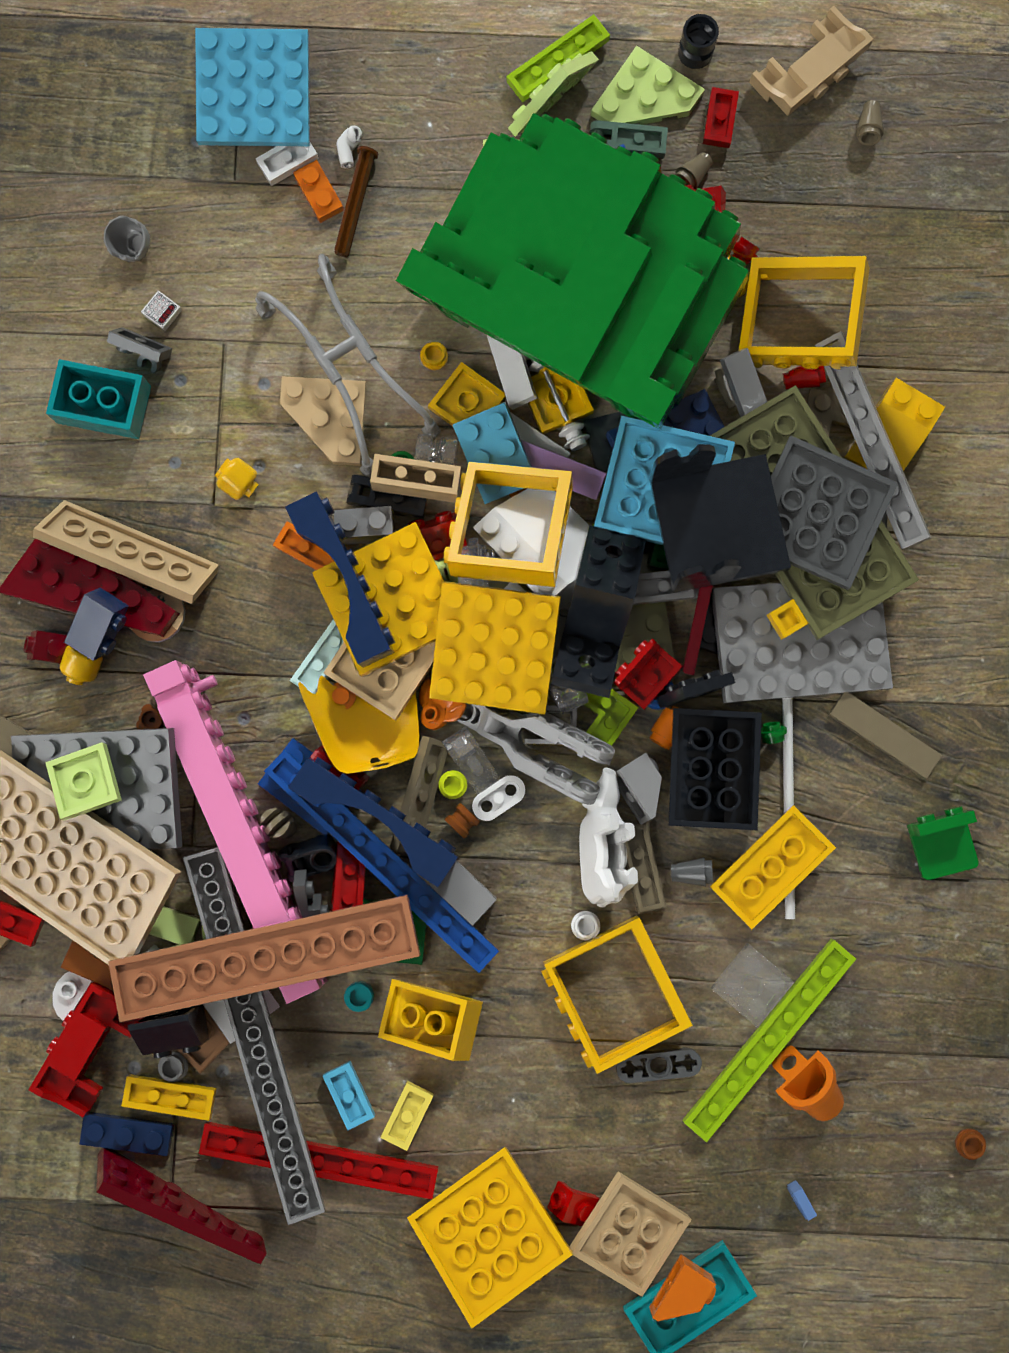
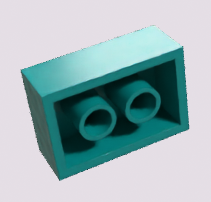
[46,359,151,439]

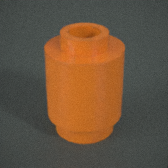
[649,706,678,750]

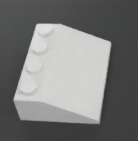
[473,488,617,610]

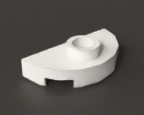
[53,971,93,1020]

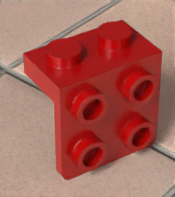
[613,638,683,710]

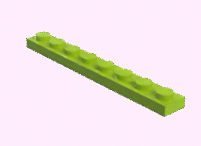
[682,939,856,1143]

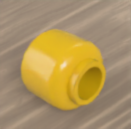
[215,457,259,500]
[59,645,103,685]

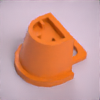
[772,1045,844,1121]

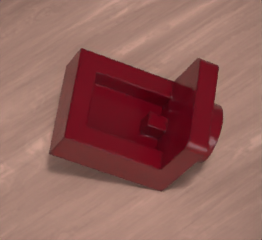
[24,630,68,664]

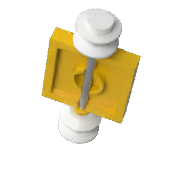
[524,356,594,451]

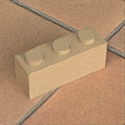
[370,454,461,503]

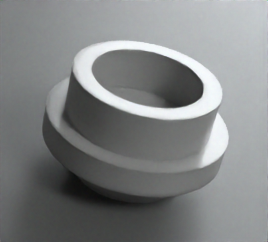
[158,1051,188,1082]

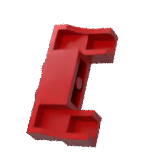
[28,982,139,1118]

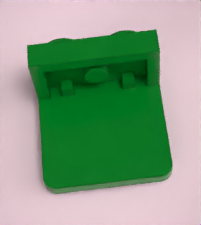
[907,806,979,880]

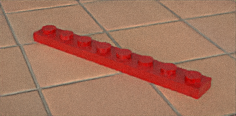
[199,1121,439,1199]

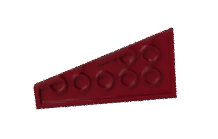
[96,1148,267,1265]

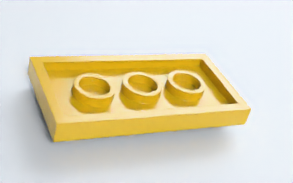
[710,805,836,929]

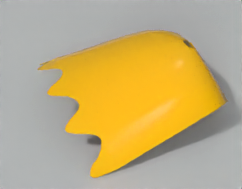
[298,676,419,774]

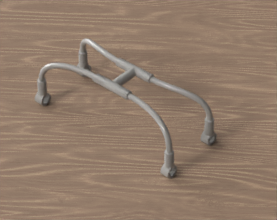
[255,254,441,477]

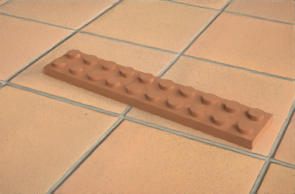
[108,895,420,1022]

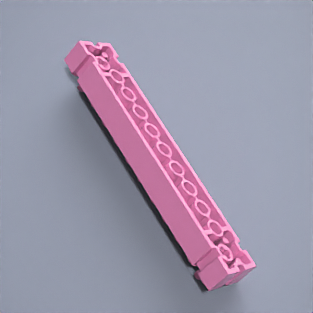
[143,660,328,1004]

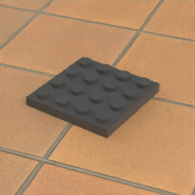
[771,435,898,590]

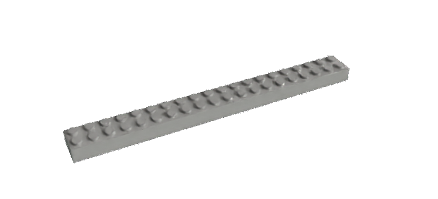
[183,847,325,1225]

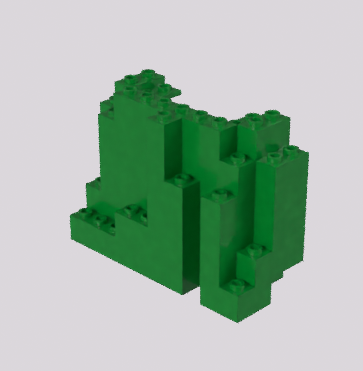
[396,113,749,430]

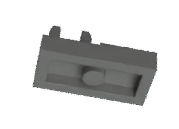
[107,327,172,373]

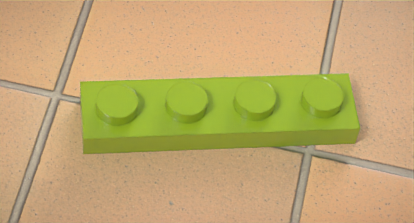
[506,14,610,102]

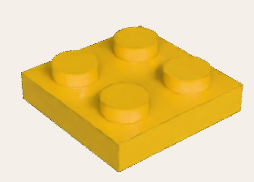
[428,362,506,426]

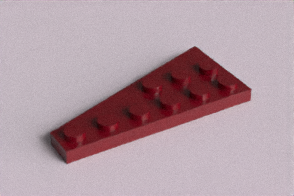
[0,539,180,637]

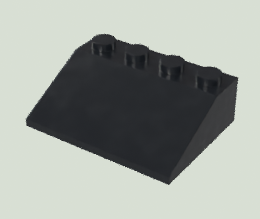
[668,708,762,830]

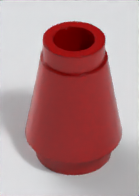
[782,366,826,390]

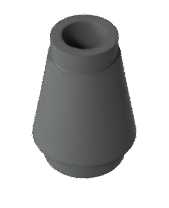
[671,857,713,887]

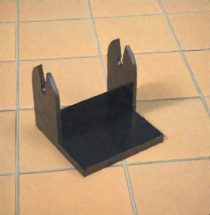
[649,444,791,593]

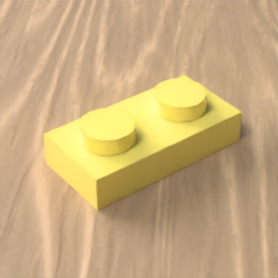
[380,1081,434,1151]

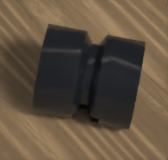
[678,14,719,69]

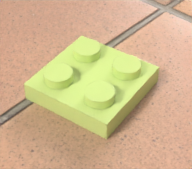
[45,742,122,821]

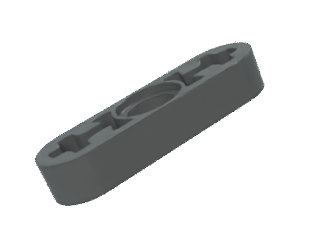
[615,1047,702,1083]

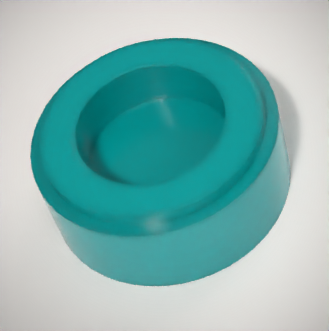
[344,981,374,1012]

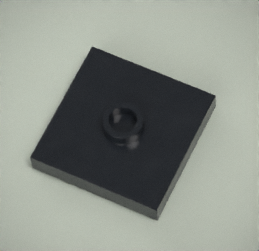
[583,412,628,473]

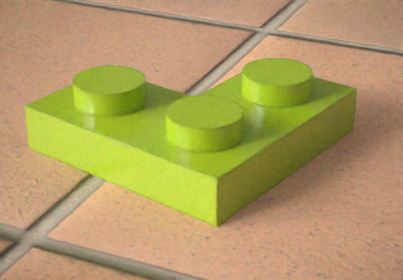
[575,689,639,746]

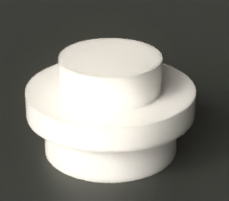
[571,911,600,941]

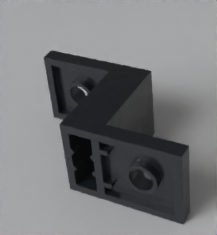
[551,526,646,698]

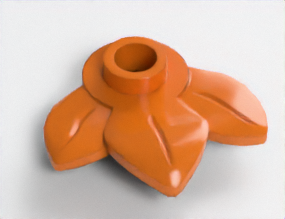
[419,679,467,730]

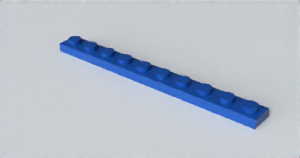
[264,750,499,973]

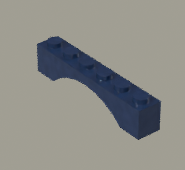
[285,491,396,668]
[288,757,458,887]

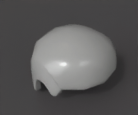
[103,216,150,262]

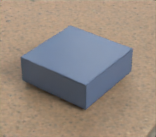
[787,1180,817,1221]

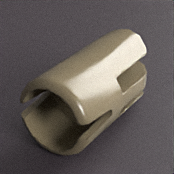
[260,808,297,840]

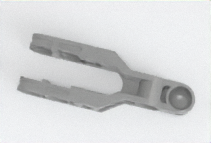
[457,703,615,805]

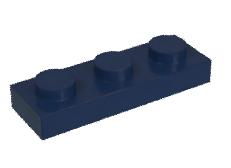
[79,1112,175,1156]

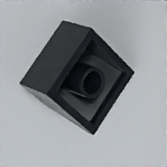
[128,1004,209,1058]

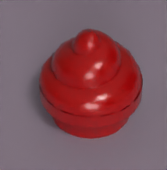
[732,236,760,265]

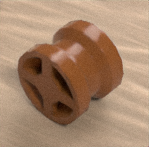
[444,803,481,839]

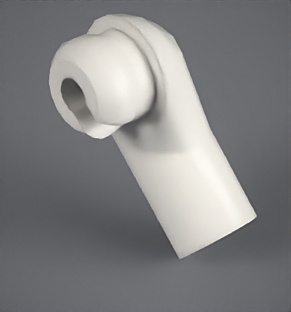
[336,125,362,169]

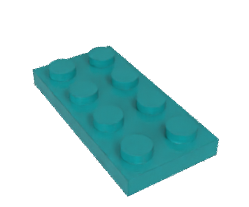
[623,1240,757,1353]

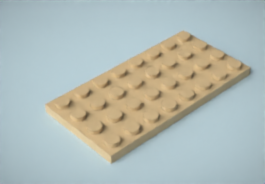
[0,750,181,965]

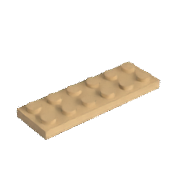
[33,500,219,604]

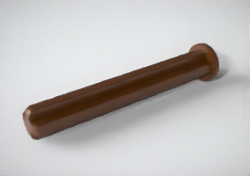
[334,146,379,257]

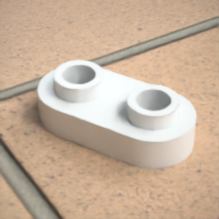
[472,775,525,821]

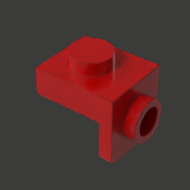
[548,1181,600,1226]

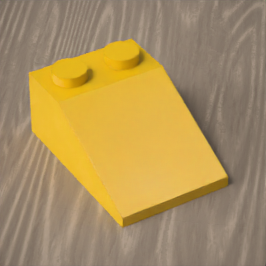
[845,378,945,471]
[378,979,483,1061]

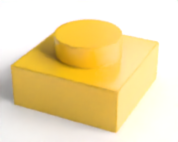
[766,599,809,640]

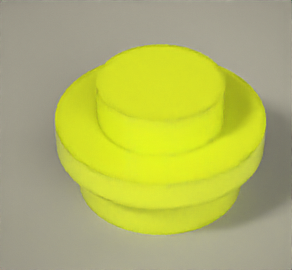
[439,770,467,799]

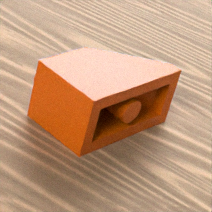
[649,1254,716,1321]

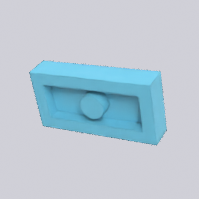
[323,1061,375,1131]

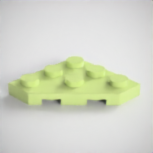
[591,46,705,125]
[508,51,599,137]

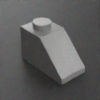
[616,753,662,824]

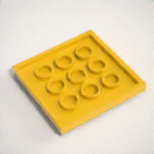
[312,522,444,677]
[429,581,561,714]
[407,1147,573,1328]

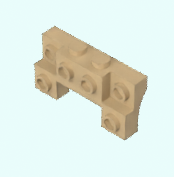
[749,6,873,116]

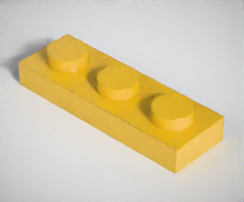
[121,1074,217,1121]

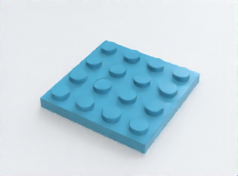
[195,28,310,146]
[594,416,735,545]

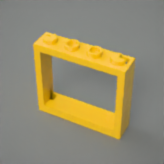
[739,256,870,370]
[444,462,573,587]
[541,915,693,1074]

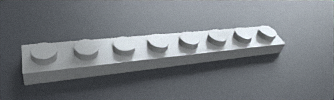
[815,331,932,550]

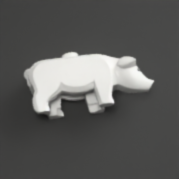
[579,768,638,908]

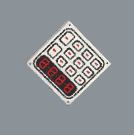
[141,291,182,331]

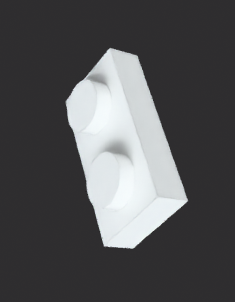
[256,143,319,186]

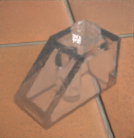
[442,726,501,795]

